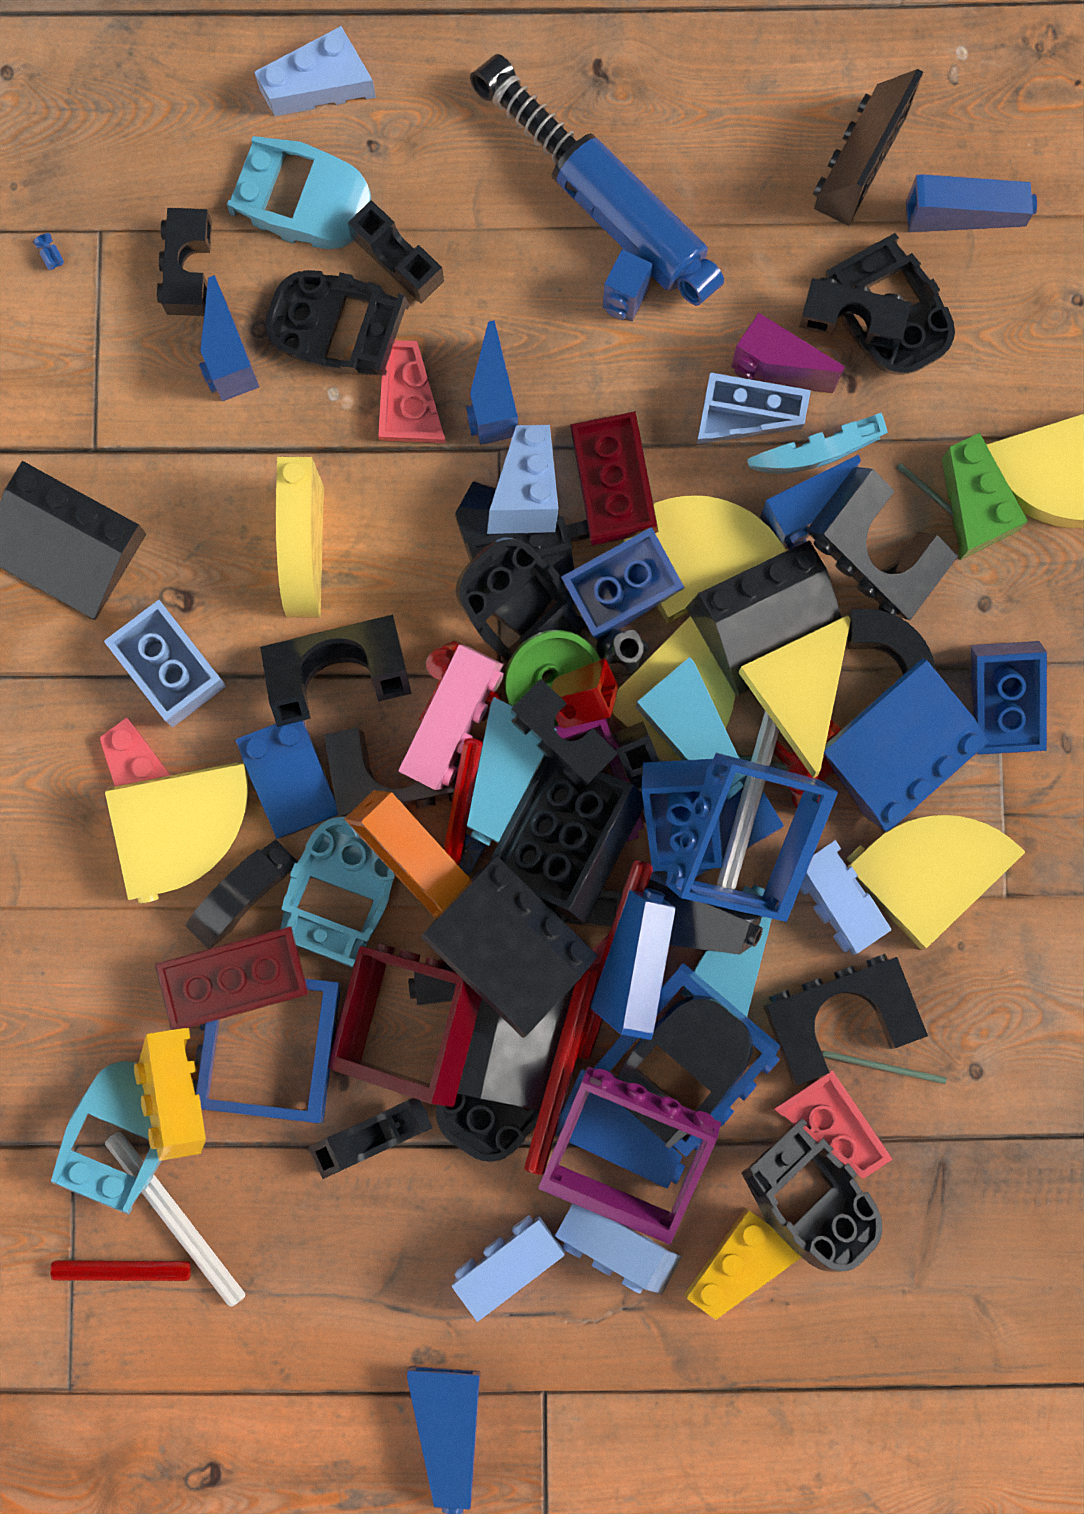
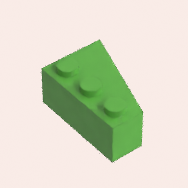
[942,433,1028,561]

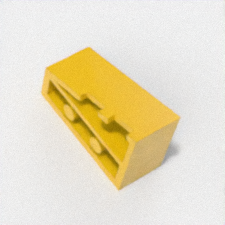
[134,1027,206,1161]
[684,1208,802,1320]

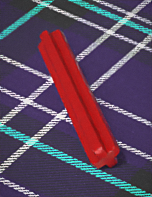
[444,738,483,866]
[50,1260,191,1281]

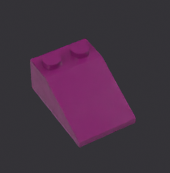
[731,313,845,393]

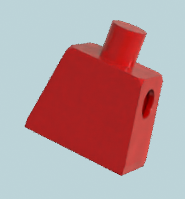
[551,658,619,729]

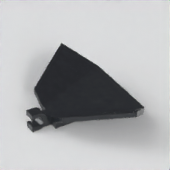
[455,481,590,637]

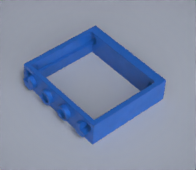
[665,753,838,922]
[593,963,780,1157]
[192,979,342,1123]

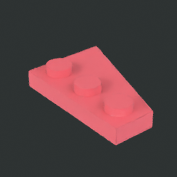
[378,340,446,443]
[99,718,171,786]
[774,1069,892,1179]

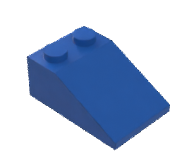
[199,275,260,401]
[466,320,518,445]
[760,455,861,550]
[561,527,685,641]
[971,641,1047,755]
[235,720,338,840]
[642,759,722,872]

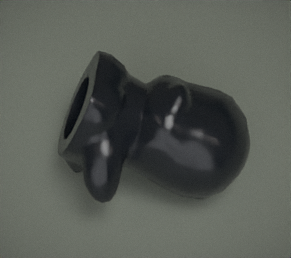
[596,629,649,672]

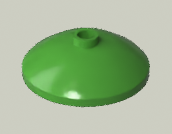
[504,630,600,727]

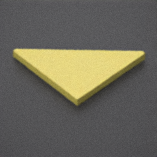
[739,615,851,778]

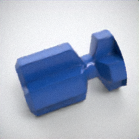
[33,233,64,270]

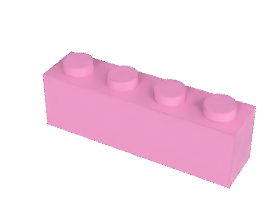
[398,644,503,790]

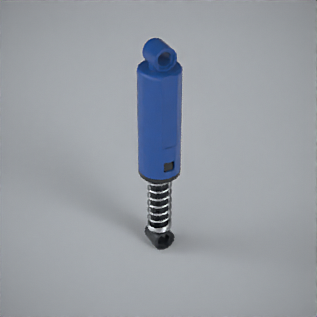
[470,54,724,306]

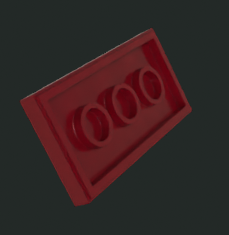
[570,411,659,546]
[155,926,309,1030]

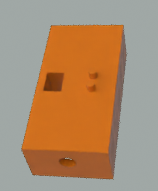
[344,790,471,919]

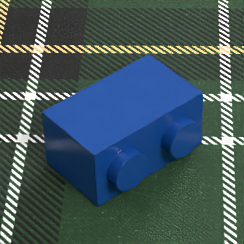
[603,249,652,321]

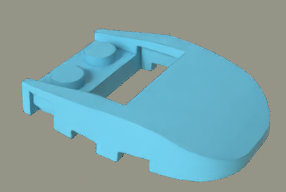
[227,136,371,249]
[747,412,888,474]
[280,817,395,968]
[51,1061,162,1215]

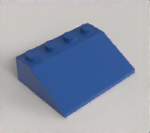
[824,658,988,832]

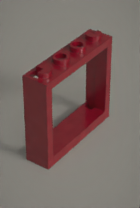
[328,943,482,1107]

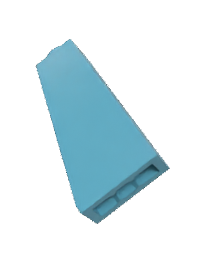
[636,657,745,800]
[467,697,557,846]
[680,884,772,1017]

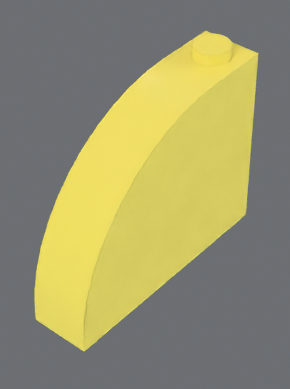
[987,414,1084,528]
[276,457,324,618]
[619,495,786,624]
[611,616,735,762]
[105,761,248,903]
[846,815,1025,950]

